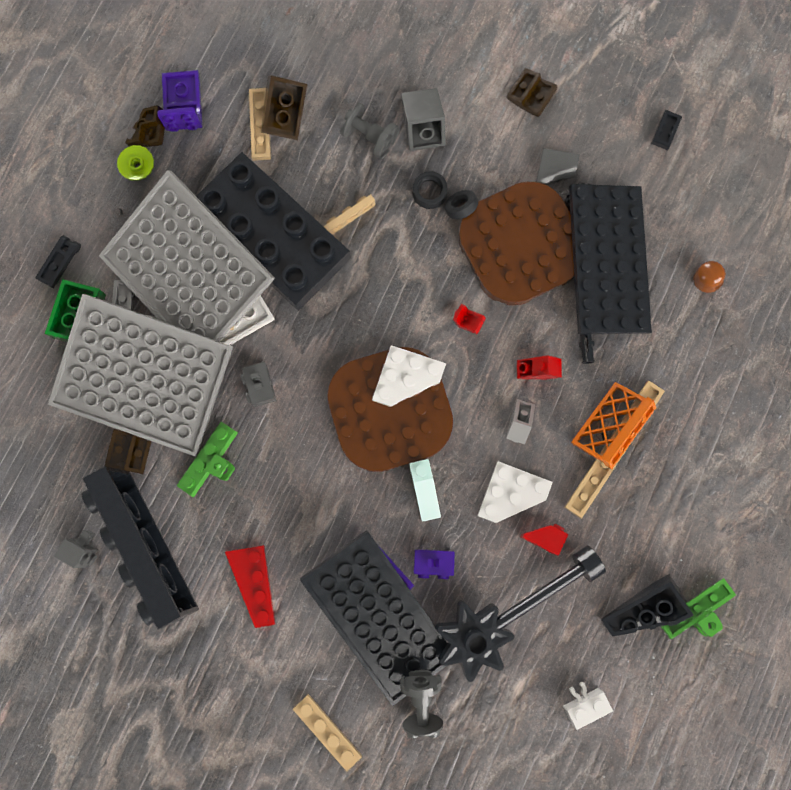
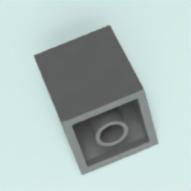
[401,88,446,151]

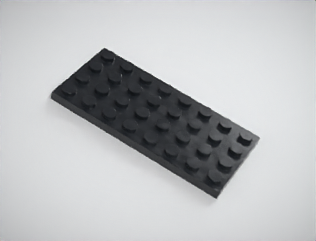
[569,184,652,334]
[300,530,447,706]

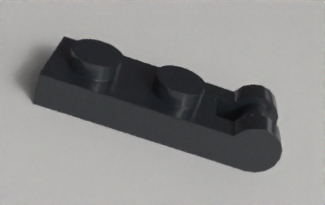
[35,235,81,289]

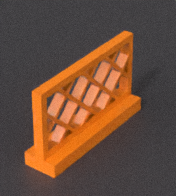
[571,382,656,469]

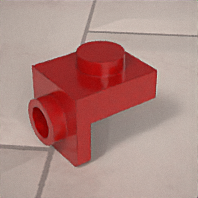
[453,304,486,334]

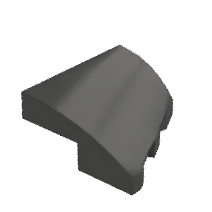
[536,148,580,184]

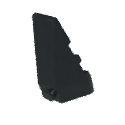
[601,574,694,637]

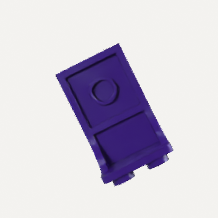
[157,70,203,132]

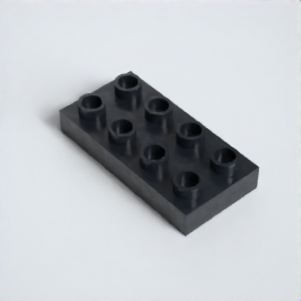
[196,152,351,311]
[81,466,199,630]

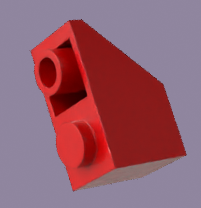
[517,355,562,380]

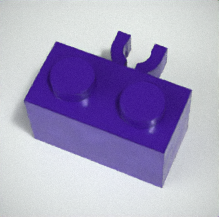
[414,550,455,579]

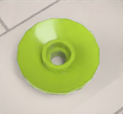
[117,145,154,181]

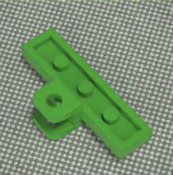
[177,422,238,497]
[661,578,736,640]

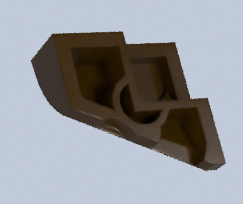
[125,105,165,147]

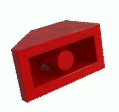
[520,524,569,556]

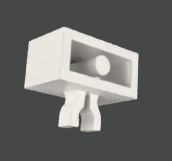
[563,682,613,730]

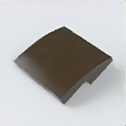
[506,68,557,117]
[104,429,152,474]

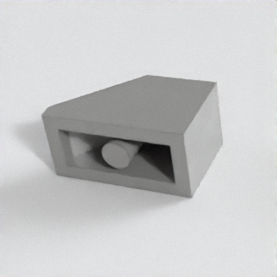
[506,399,535,444]

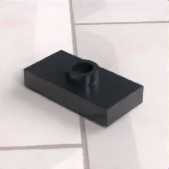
[651,109,682,151]

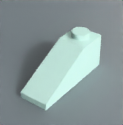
[409,459,441,522]

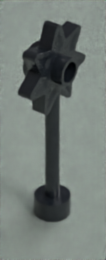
[435,545,606,682]

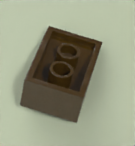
[261,76,308,141]

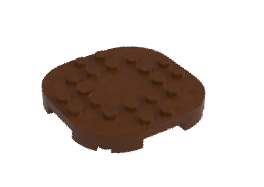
[459,182,574,306]
[328,347,453,472]

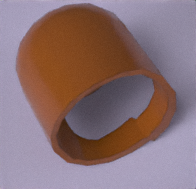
[693,261,726,293]

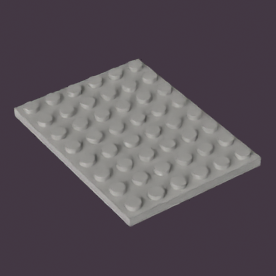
[99,170,275,342]
[48,294,233,456]

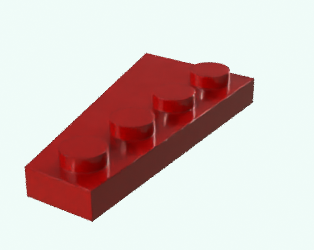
[225,545,276,628]

